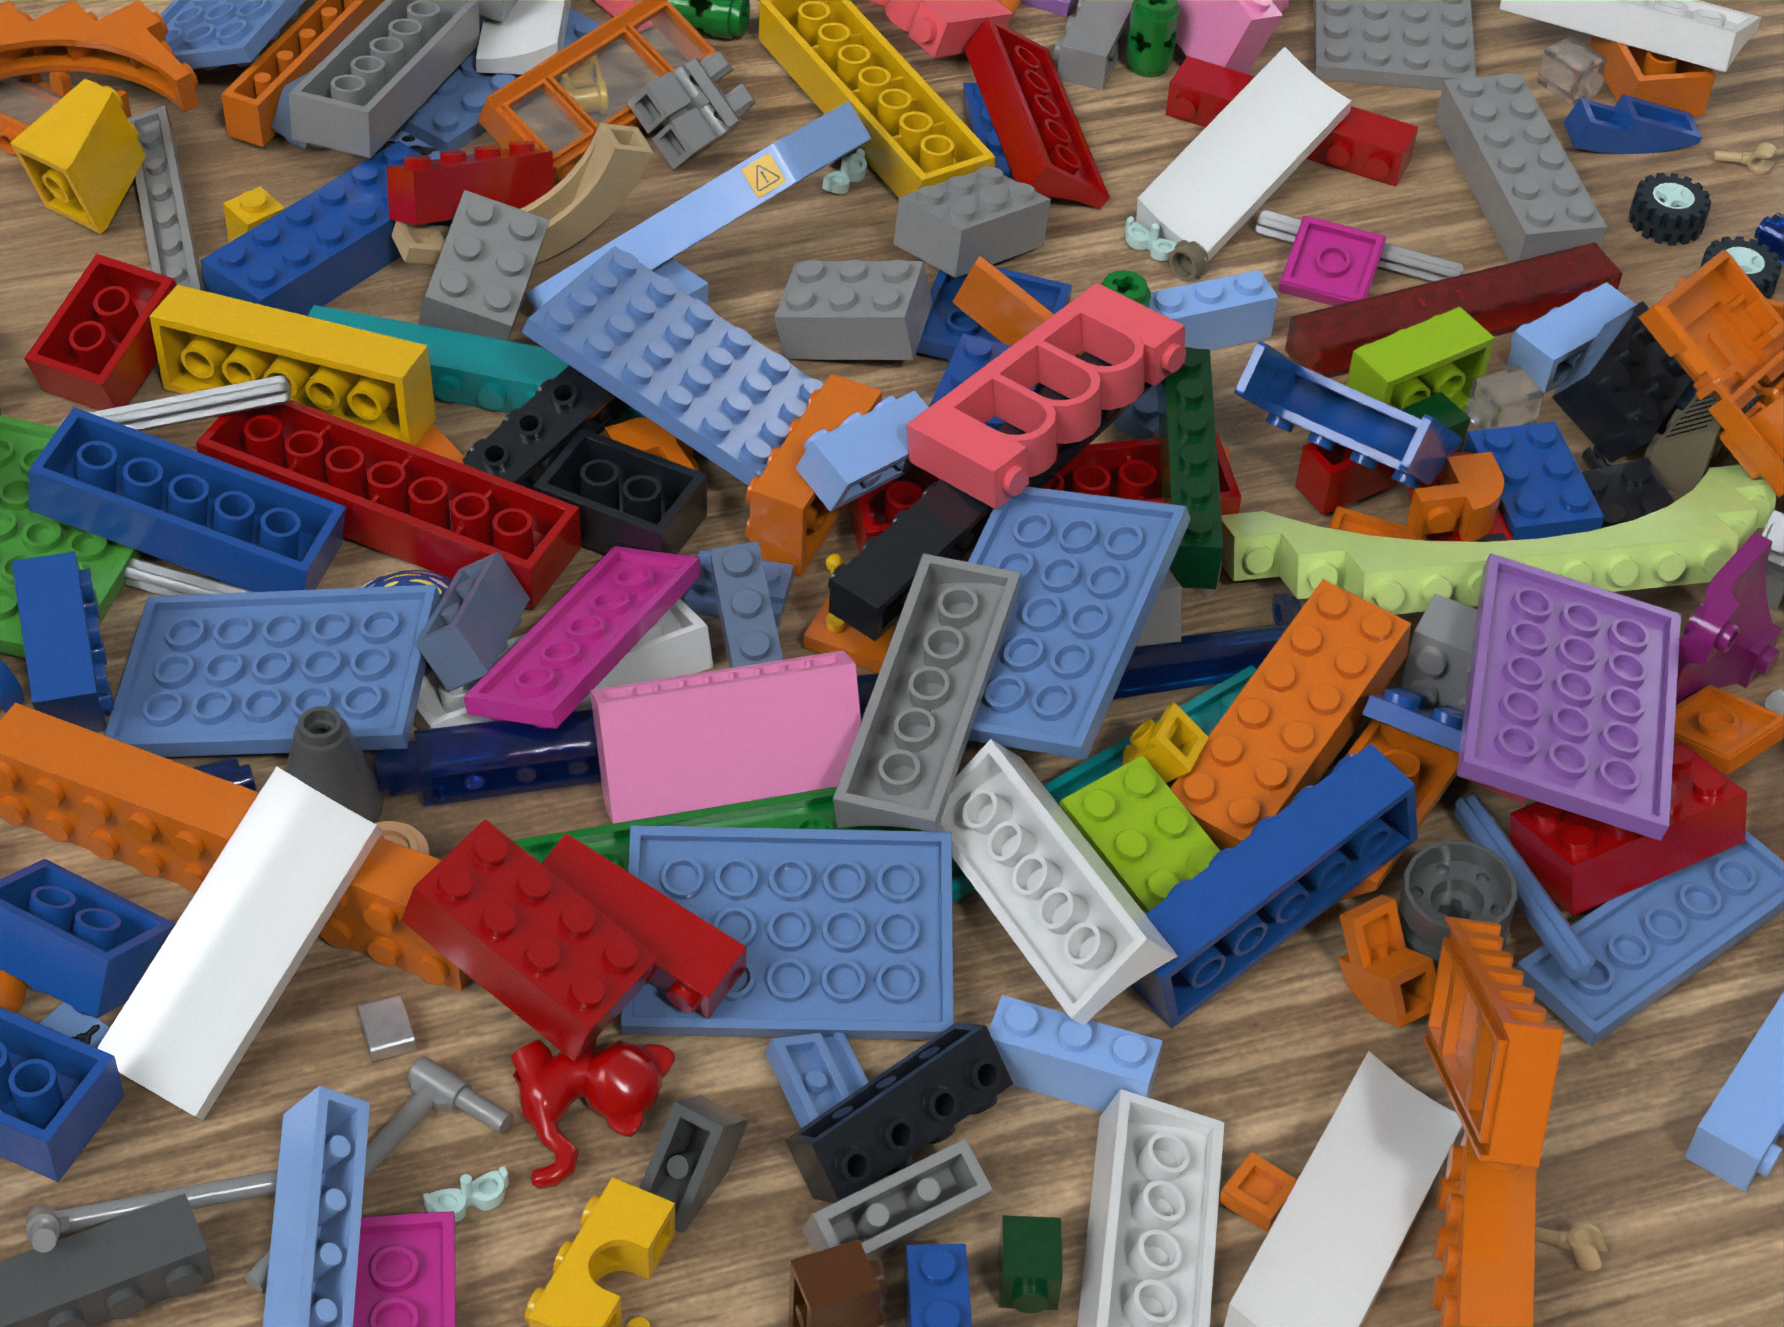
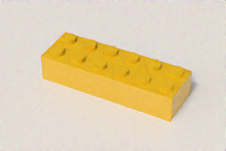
[150,285,436,446]

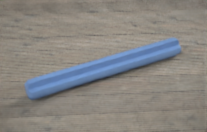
[1454,795,1595,981]

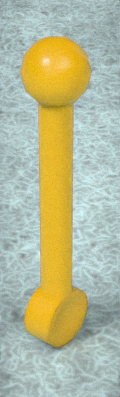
[826,553,845,633]

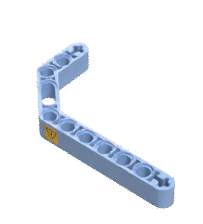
[524,101,872,312]

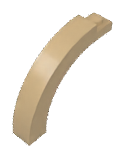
[391,123,654,270]

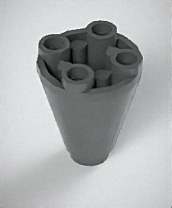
[285,706,384,823]

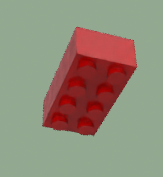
[1510,742,1747,916]
[401,819,658,1061]

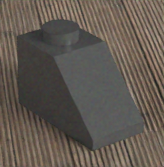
[640,1095,749,1232]

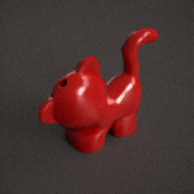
[511,1038,675,1189]

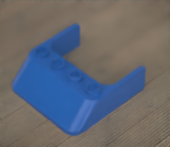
[1234,341,1462,489]

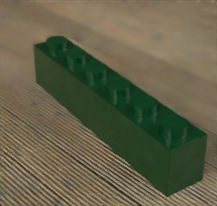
[1157,347,1224,589]

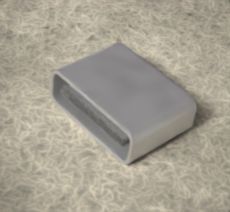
[357,994,416,1062]

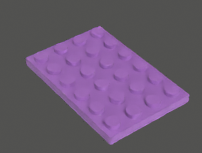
[1456,553,1681,841]

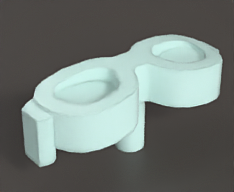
[822,148,867,194]
[1124,216,1177,261]
[423,1166,509,1222]

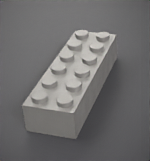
[289,0,480,158]
[1435,73,1607,274]

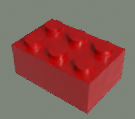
[24,253,177,410]

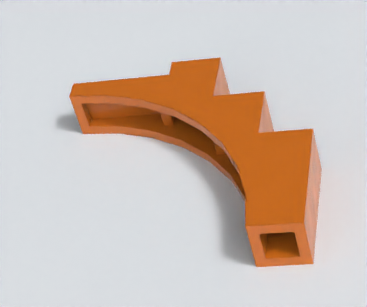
[0,0,199,112]

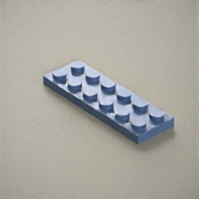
[1515,831,1784,1046]

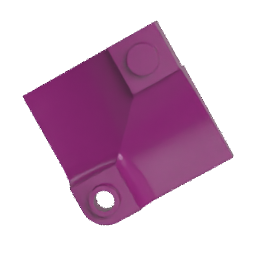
[1676,532,1782,705]

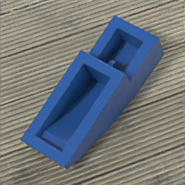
[1563,94,1702,154]

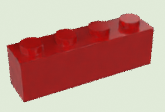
[387,140,554,225]
[541,833,747,1019]

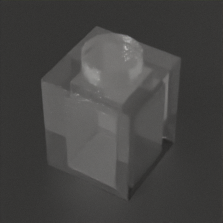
[1537,36,1607,105]
[1466,365,1544,430]

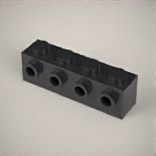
[462,365,631,490]
[785,1022,1014,1203]

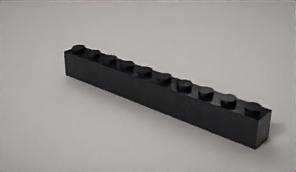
[828,352,1153,642]

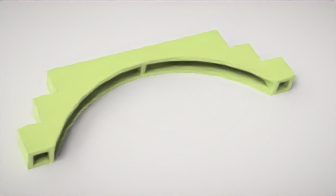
[1221,465,1776,615]

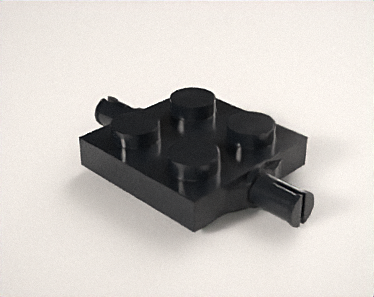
[1581,446,1674,528]

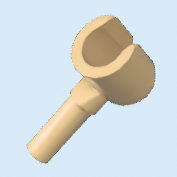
[1714,143,1776,175]
[1535,1224,1608,1271]

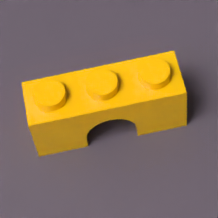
[524,1177,675,1327]

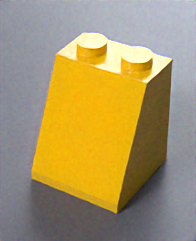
[10,79,146,234]

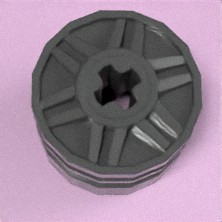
[1397,840,1517,974]

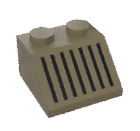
[1645,393,1751,496]

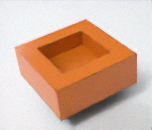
[1219,1151,1298,1232]

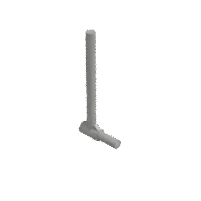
[244,1056,514,1293]
[26,1170,278,1253]

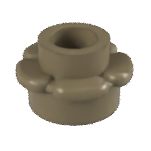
[1169,240,1209,281]

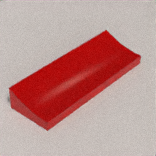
[963,17,1110,210]

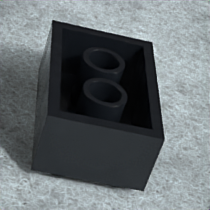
[1552,301,1692,463]
[534,428,707,554]

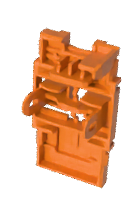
[1638,250,1784,497]

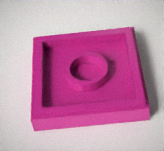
[1278,215,1387,313]

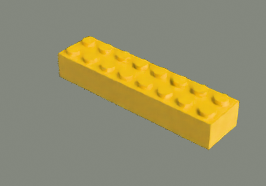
[759,0,995,198]

